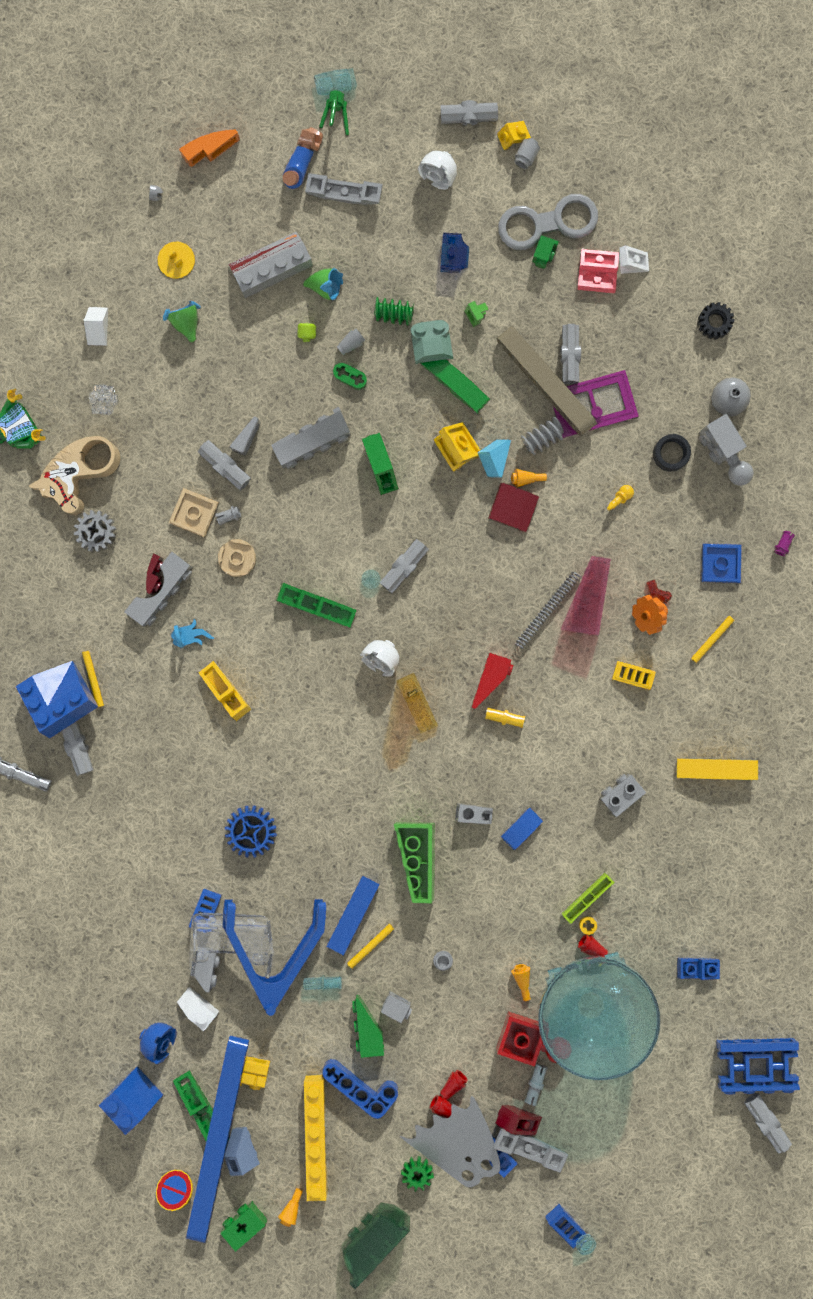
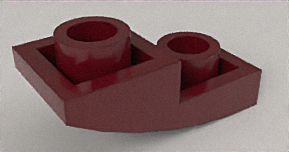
[146,553,164,595]

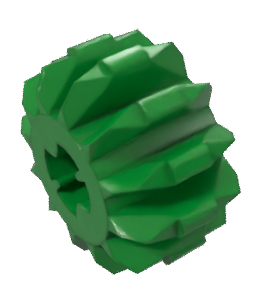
[401,1156,434,1192]

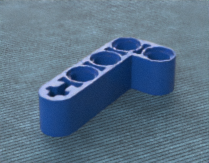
[322,1059,398,1119]

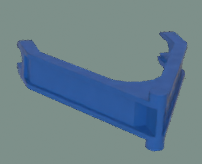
[222,899,326,1016]

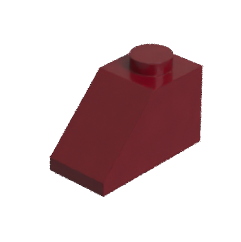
[495,1105,542,1136]

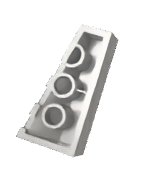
[271,407,351,469]

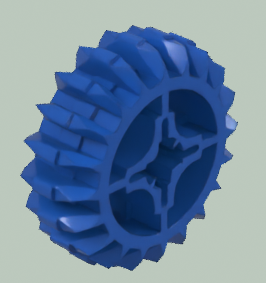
[225,805,277,858]

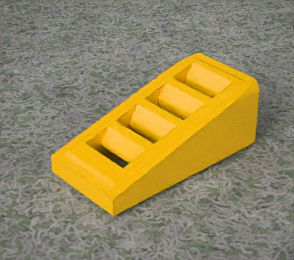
[612,661,656,690]

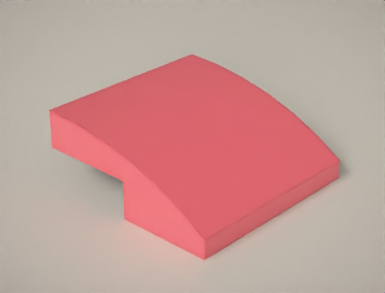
[577,249,619,293]

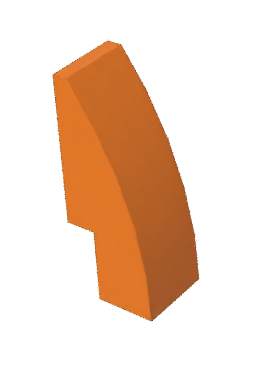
[179,129,240,167]

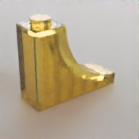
[396,673,438,733]

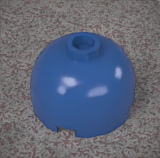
[139,1023,177,1064]

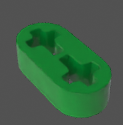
[333,363,367,390]

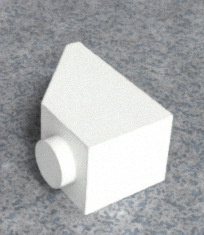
[177,987,219,1031]

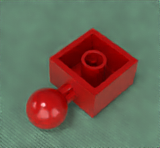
[496,1011,571,1067]

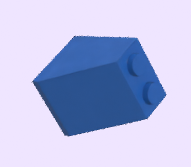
[99,1066,163,1135]

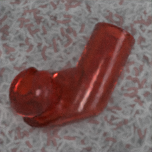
[646,580,672,603]

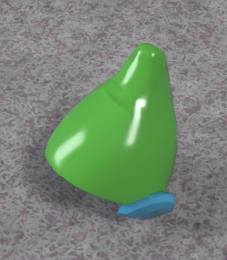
[303,268,343,300]
[163,301,201,342]

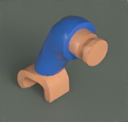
[283,127,323,189]

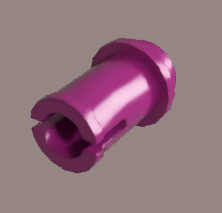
[774,531,795,556]

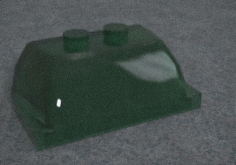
[341,1203,410,1289]

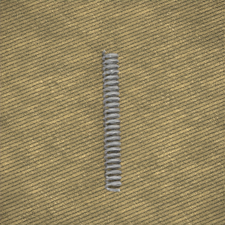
[515,572,581,649]

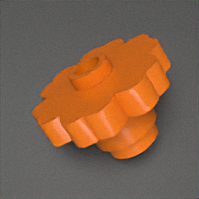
[632,595,668,635]

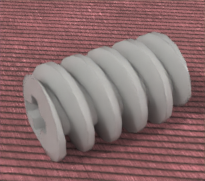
[521,417,564,456]

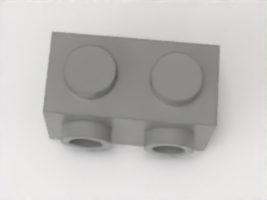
[599,774,646,817]

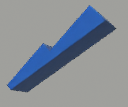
[326,876,380,956]

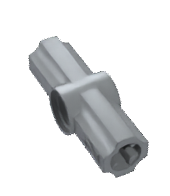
[441,100,498,126]
[560,324,581,384]
[198,440,251,491]
[380,539,429,593]
[62,721,94,776]
[744,1093,792,1154]

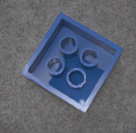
[16,661,98,739]

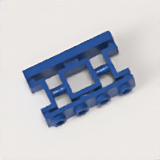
[716,1038,800,1095]

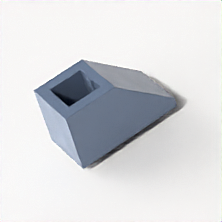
[224,1127,260,1176]

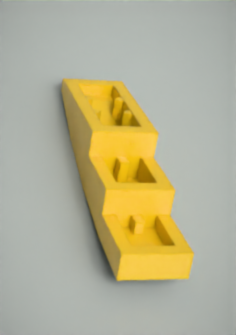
[677,758,758,780]

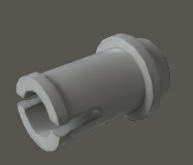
[215,506,241,525]

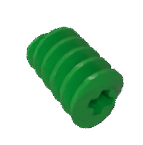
[374,297,414,326]

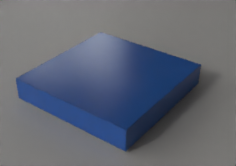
[701,544,742,583]

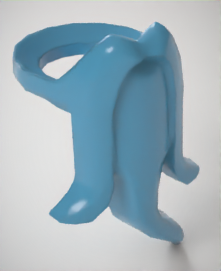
[171,619,214,648]

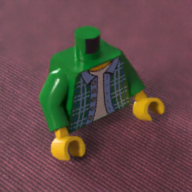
[0,389,46,449]

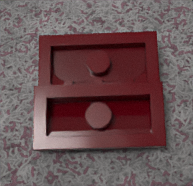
[488,483,539,532]

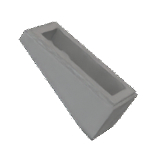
[229,416,260,456]

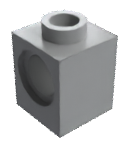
[381,991,412,1023]

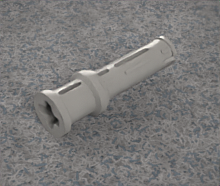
[0,757,52,792]

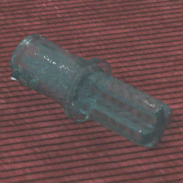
[303,975,342,991]

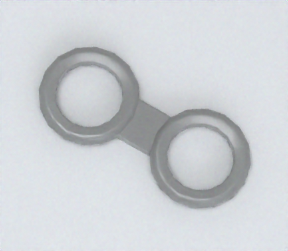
[498,194,598,250]

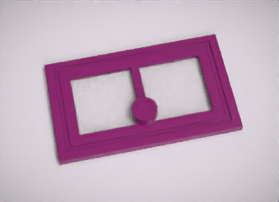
[552,370,639,438]

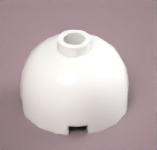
[418,151,457,190]
[360,640,399,677]

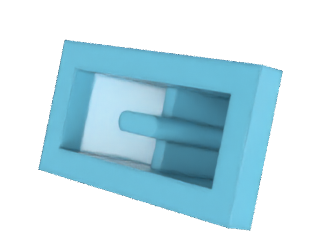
[478,439,511,478]

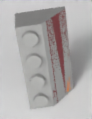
[229,232,313,298]

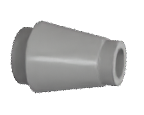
[337,328,365,355]

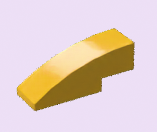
[198,661,252,721]

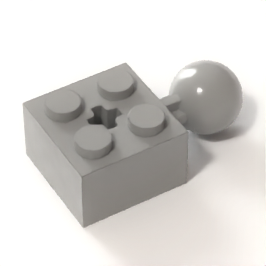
[699,414,754,486]

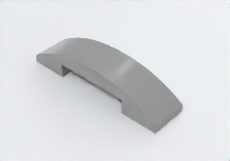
[305,173,383,205]
[493,1129,568,1173]

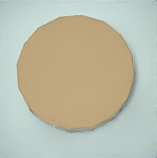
[218,539,256,577]

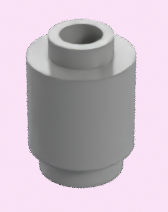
[514,138,540,169]

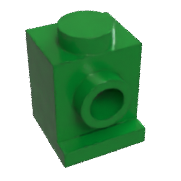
[532,235,559,269]

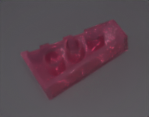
[560,556,611,637]

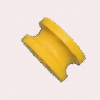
[579,916,597,935]

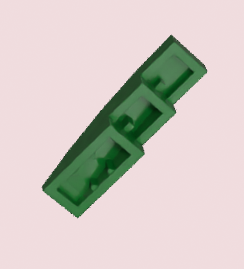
[420,359,490,413]
[275,583,357,628]

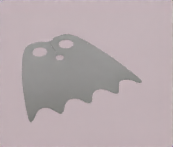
[400,1096,500,1187]

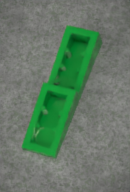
[173,1070,230,1141]

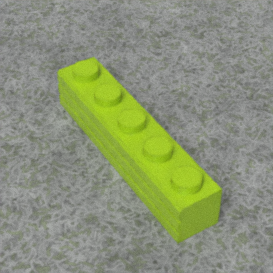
[561,873,615,924]

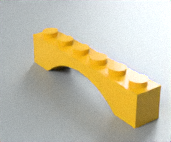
[304,1075,328,1201]

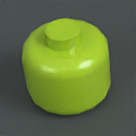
[297,323,316,342]

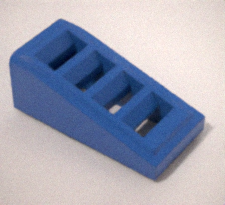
[189,888,222,933]
[545,1204,587,1249]

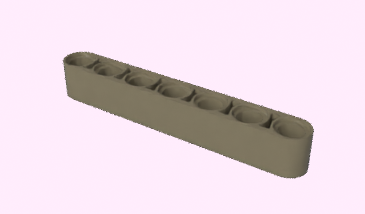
[496,326,597,436]

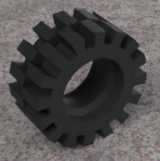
[697,302,735,340]

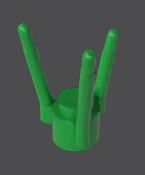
[319,90,349,136]

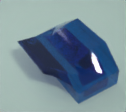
[440,232,469,273]

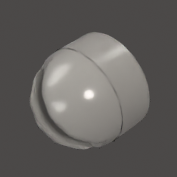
[149,185,163,201]

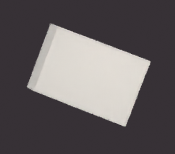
[84,307,108,346]

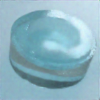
[361,570,381,589]
[576,1234,596,1255]

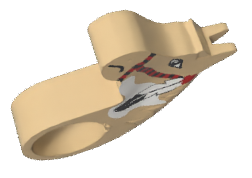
[29,436,120,516]

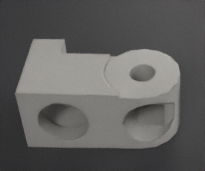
[455,803,493,824]

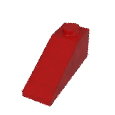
[471,653,514,709]

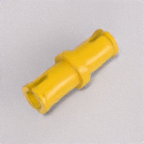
[485,707,525,728]

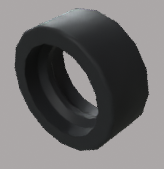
[653,434,691,472]

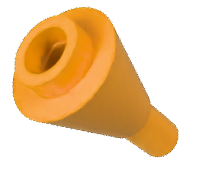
[511,469,547,487]
[511,964,531,1001]
[278,1188,303,1227]

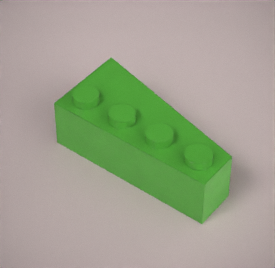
[394,822,435,903]

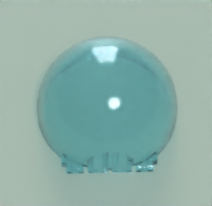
[538,952,660,1080]

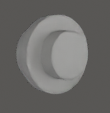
[433,951,453,971]

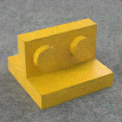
[433,422,480,472]

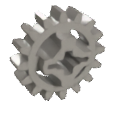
[74,510,117,552]

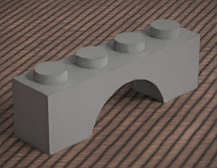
[125,552,193,627]

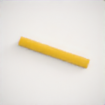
[691,616,735,663]
[82,651,104,708]
[347,923,394,969]

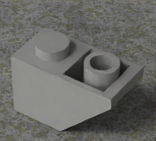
[189,947,221,992]

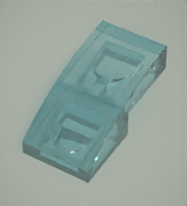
[314,68,357,95]

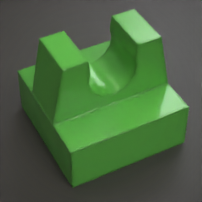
[464,301,488,327]

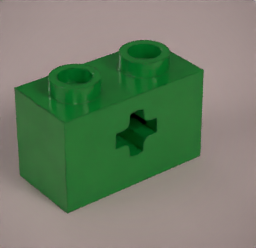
[220,1201,267,1252]

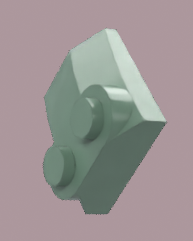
[410,320,453,364]

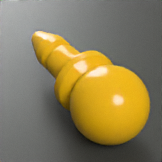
[607,485,634,510]

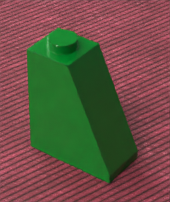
[362,433,399,495]

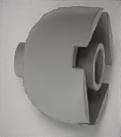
[711,377,751,417]

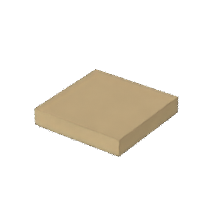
[169,488,219,538]

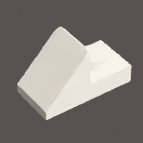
[619,246,649,274]

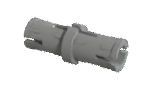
[524,1063,548,1106]

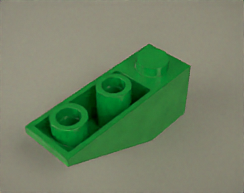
[352,995,384,1058]

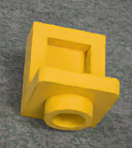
[497,121,531,150]

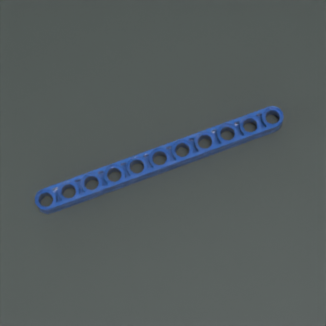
[186,1035,249,1243]

